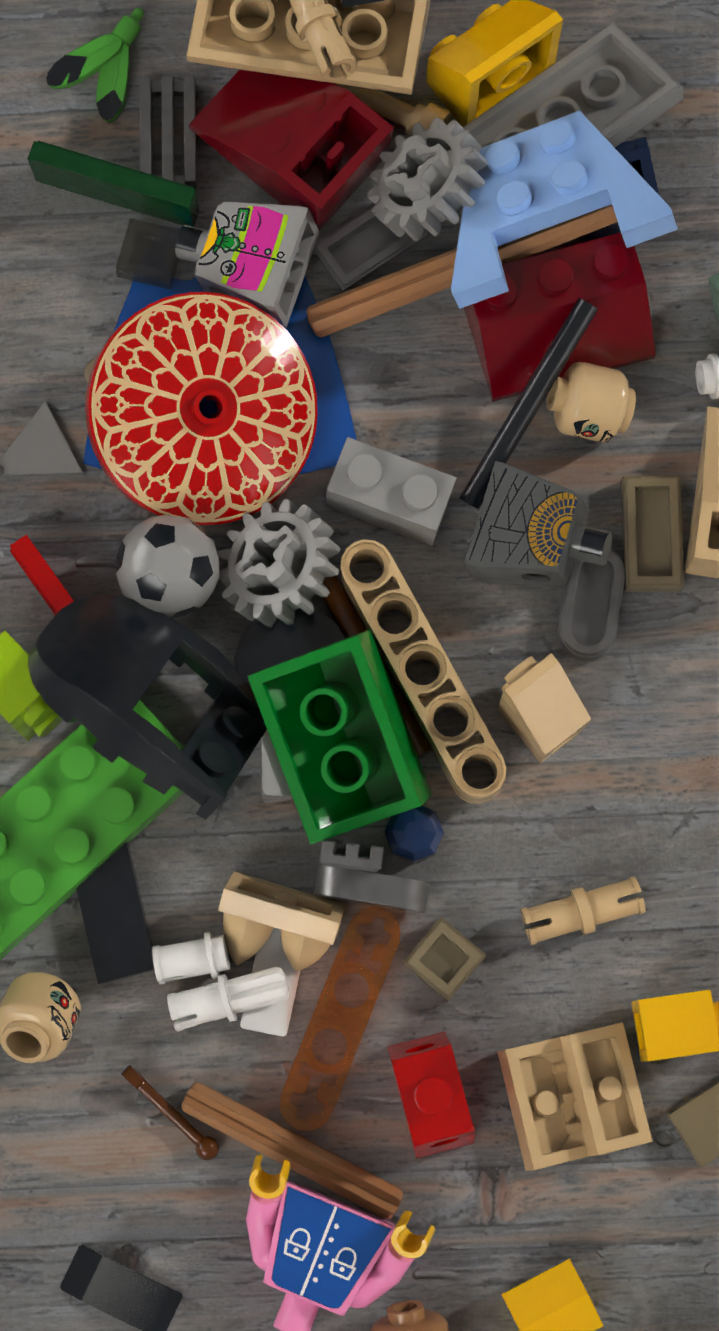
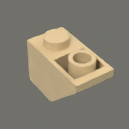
[497,653,591,764]

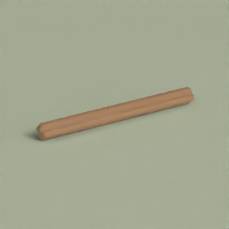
[306,205,618,337]

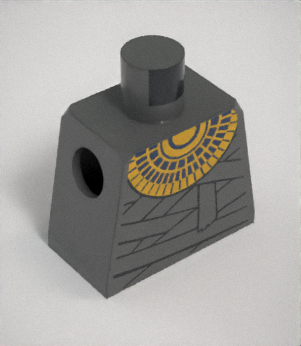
[464,461,612,587]

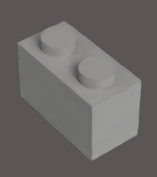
[325,437,457,546]

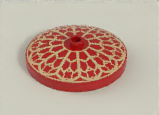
[85,292,318,525]

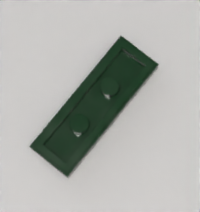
[27,140,199,227]

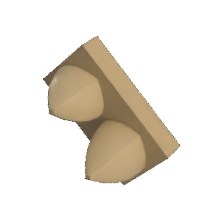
[218,871,347,971]

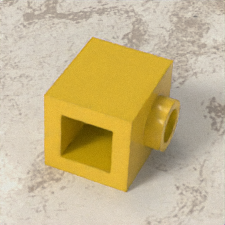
[631,989,719,1062]

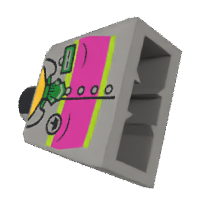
[175,202,320,329]

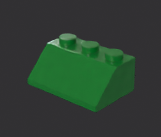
[247,629,432,845]

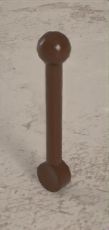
[121,1065,219,1161]

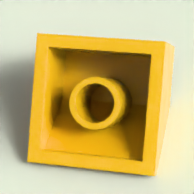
[426,0,563,128]

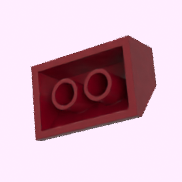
[464,233,656,402]

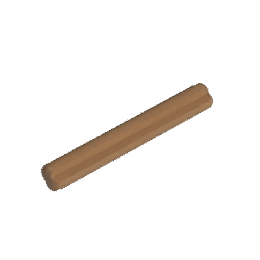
[181,1082,403,1219]

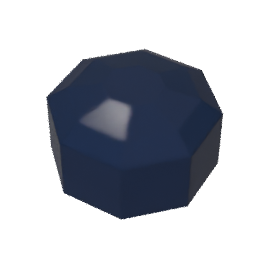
[385,806,444,864]

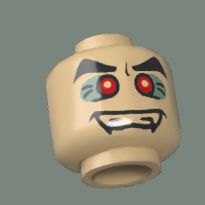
[546,362,636,442]
[0,972,81,1063]

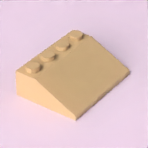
[186,0,431,95]

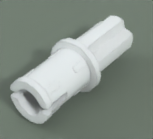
[167,967,289,1032]

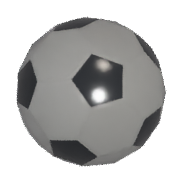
[116,515,220,618]

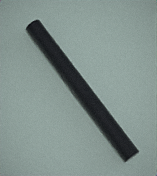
[459,298,598,509]

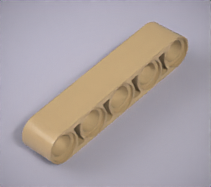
[340,539,507,804]

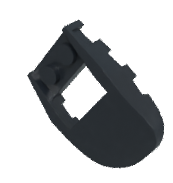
[28,595,267,820]

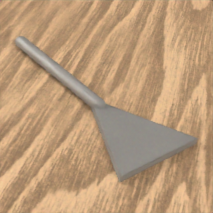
[0,401,84,477]

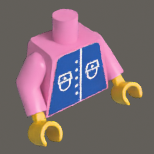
[246,1154,435,1331]

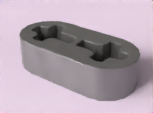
[314,865,430,914]

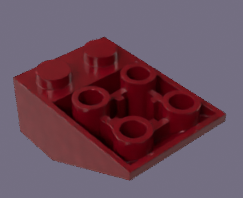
[189,69,394,231]

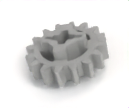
[367,118,487,241]
[218,499,340,627]

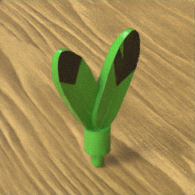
[46,8,144,123]

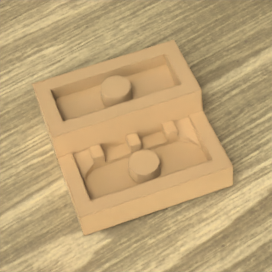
[497,1022,653,1171]

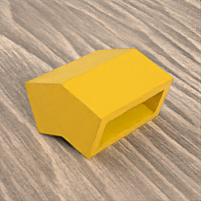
[501,1259,604,1331]

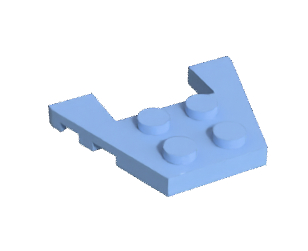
[451,111,678,309]

